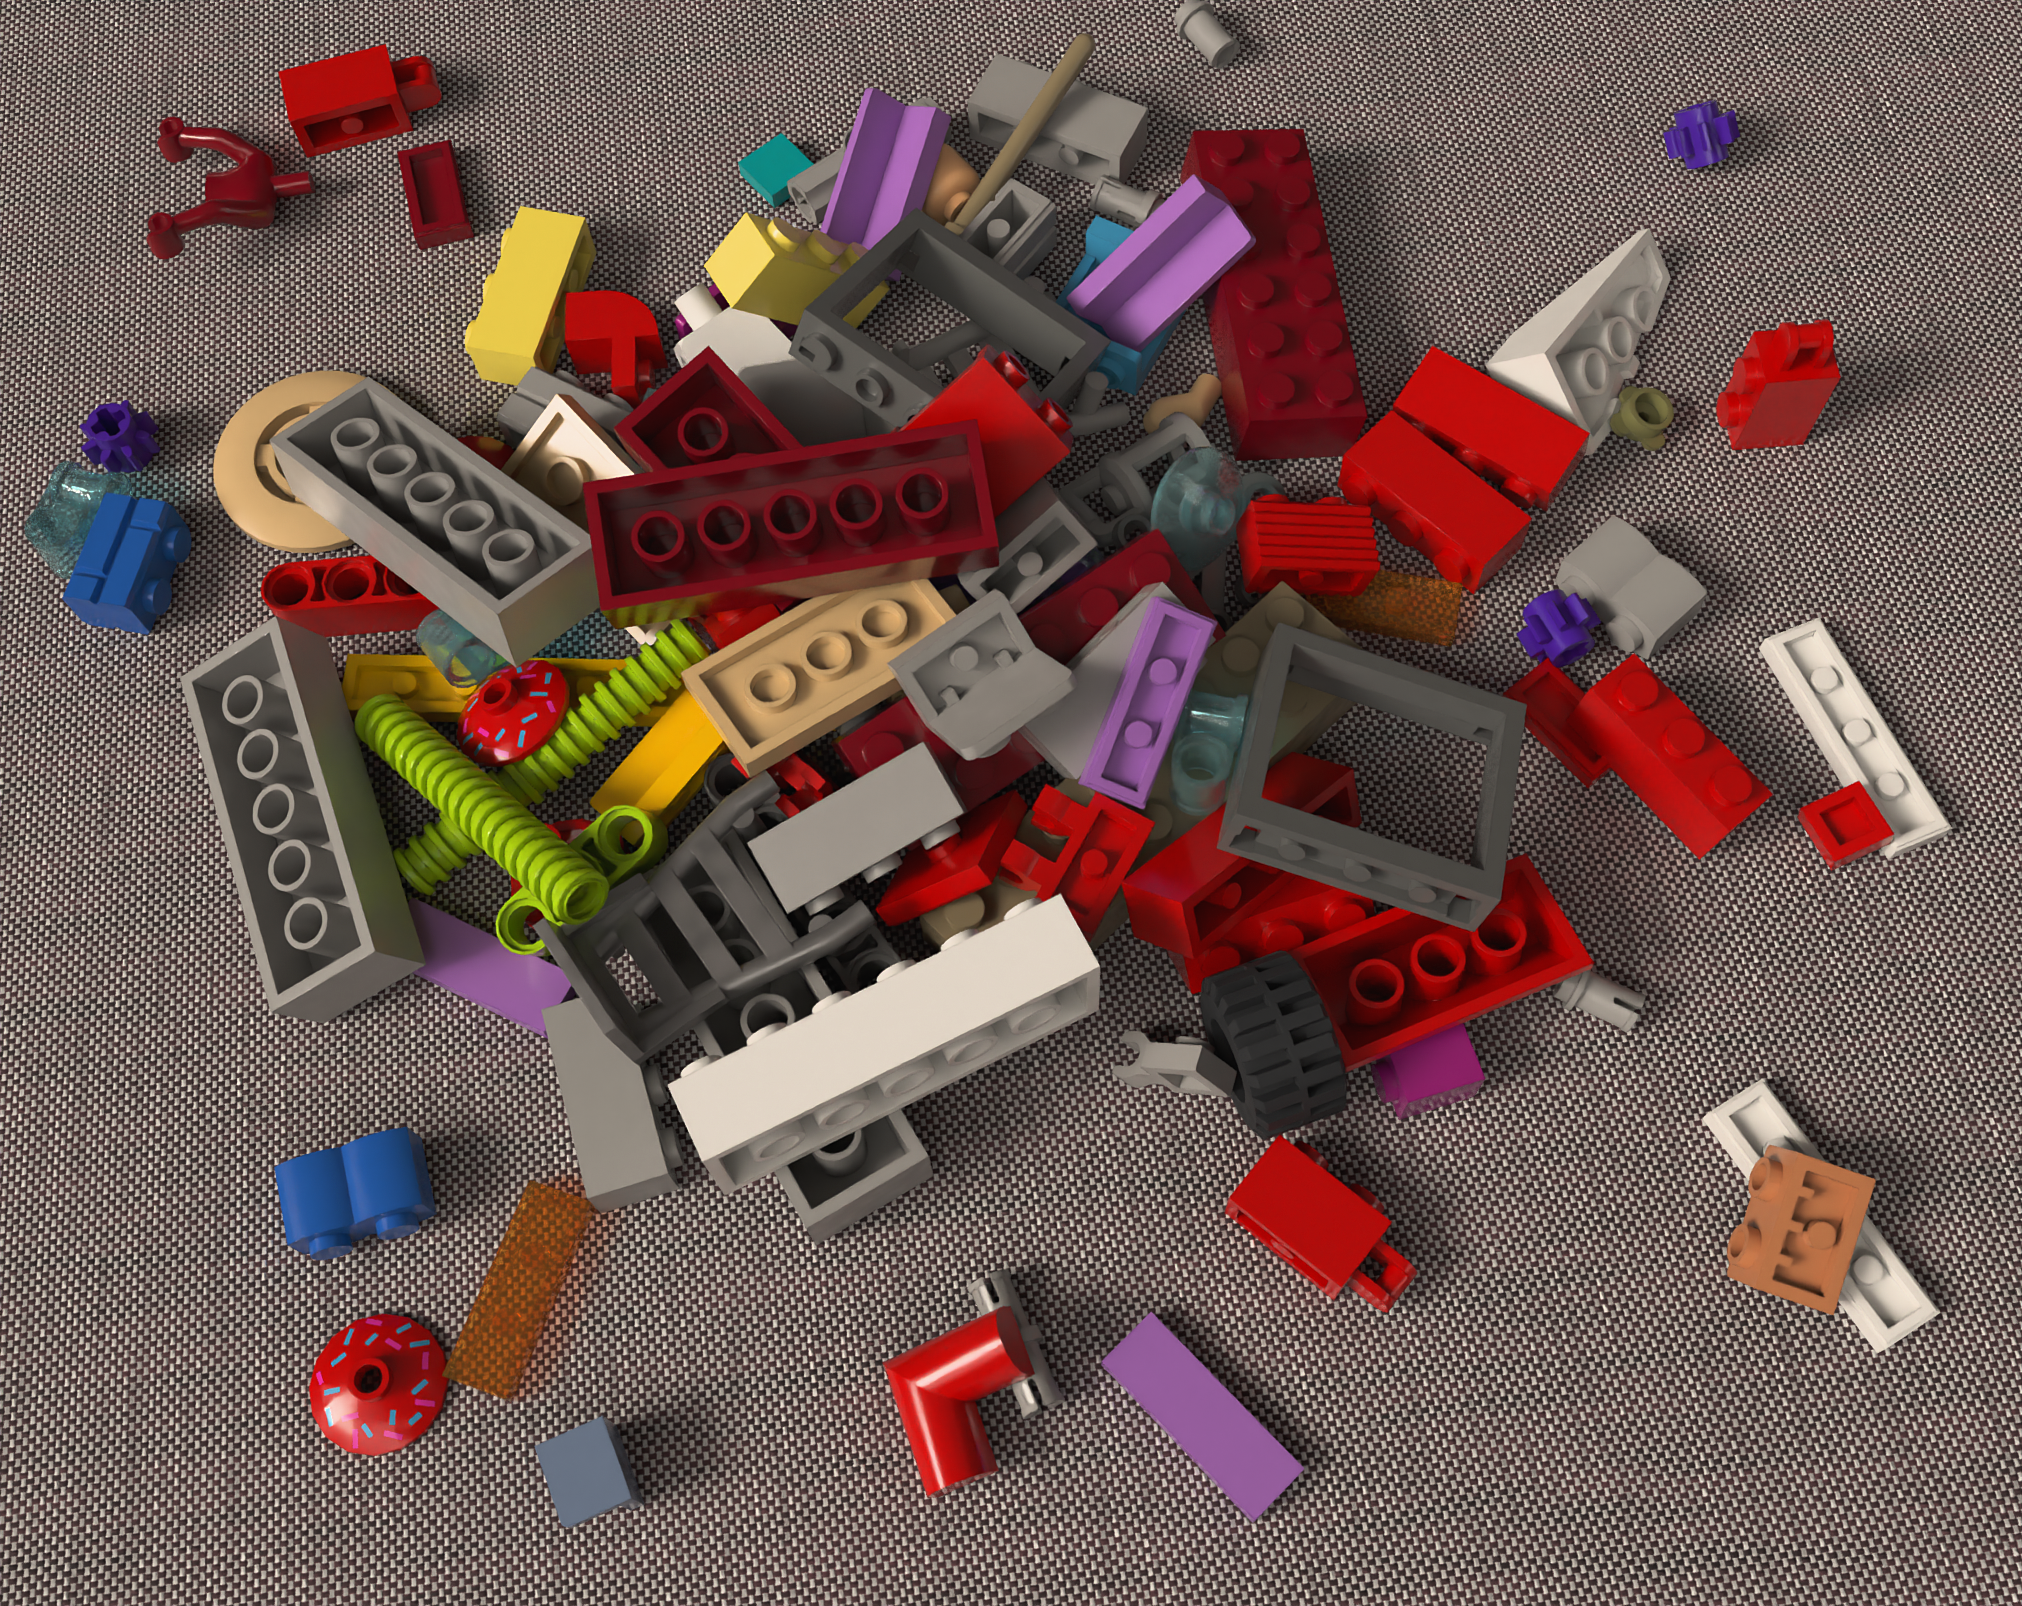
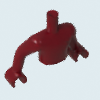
[146,117,315,259]

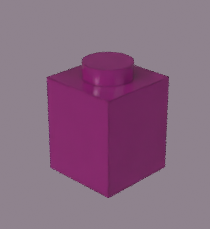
[1371,1023,1486,1120]

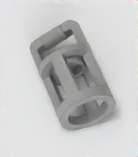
[1058,412,1221,547]

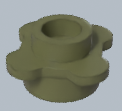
[1610,386,1674,451]

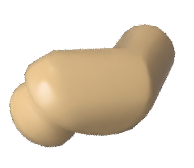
[1143,374,1222,434]

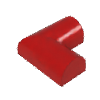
[882,1306,1035,1498]

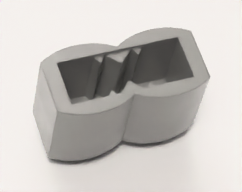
[1555,515,1707,659]

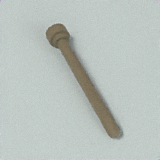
[944,33,1096,236]

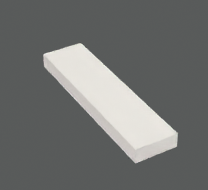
[1759,617,1952,860]
[1702,1078,1941,1353]

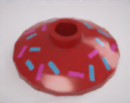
[457,660,570,767]
[309,1313,450,1457]

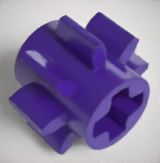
[1663,100,1740,169]
[79,400,160,477]
[1516,589,1601,667]

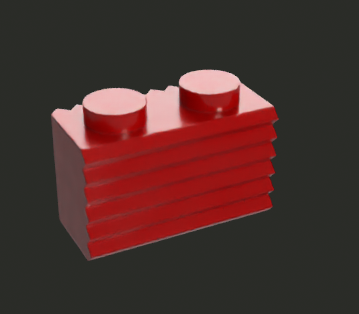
[1236,494,1381,597]

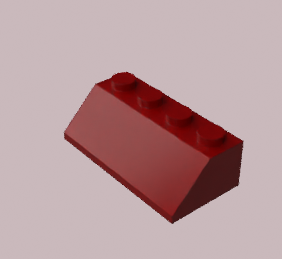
[1287,853,1594,1072]

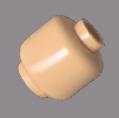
[922,143,981,226]

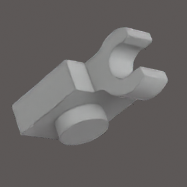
[1112,1031,1237,1097]

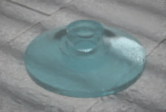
[1151,446,1244,571]

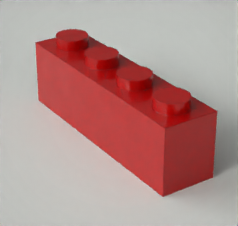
[1121,752,1362,959]

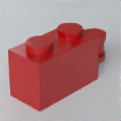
[278,44,442,158]
[1716,319,1841,450]
[1225,1135,1418,1313]

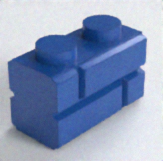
[62,492,192,635]

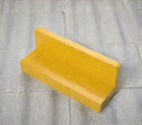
[590,688,732,848]

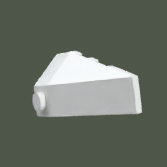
[1485,228,1671,456]

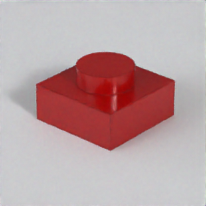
[1797,781,1895,871]

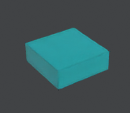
[738,133,814,208]

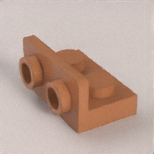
[1727,1145,1876,1315]

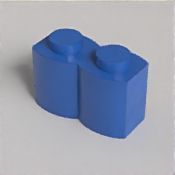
[274,1127,437,1260]

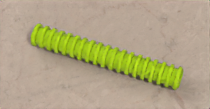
[392,619,712,895]
[355,694,609,925]

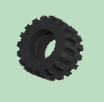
[1200,950,1347,1140]

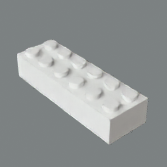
[667,894,1100,1195]

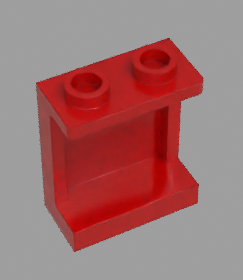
[890,344,1073,519]

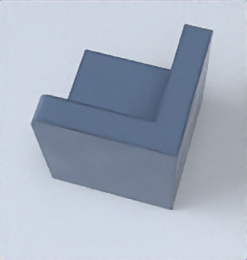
[534,1416,644,1528]

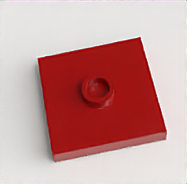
[876,790,1028,927]

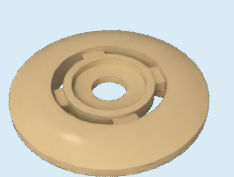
[213,371,396,553]

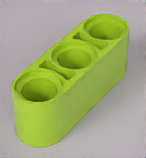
[495,805,669,957]

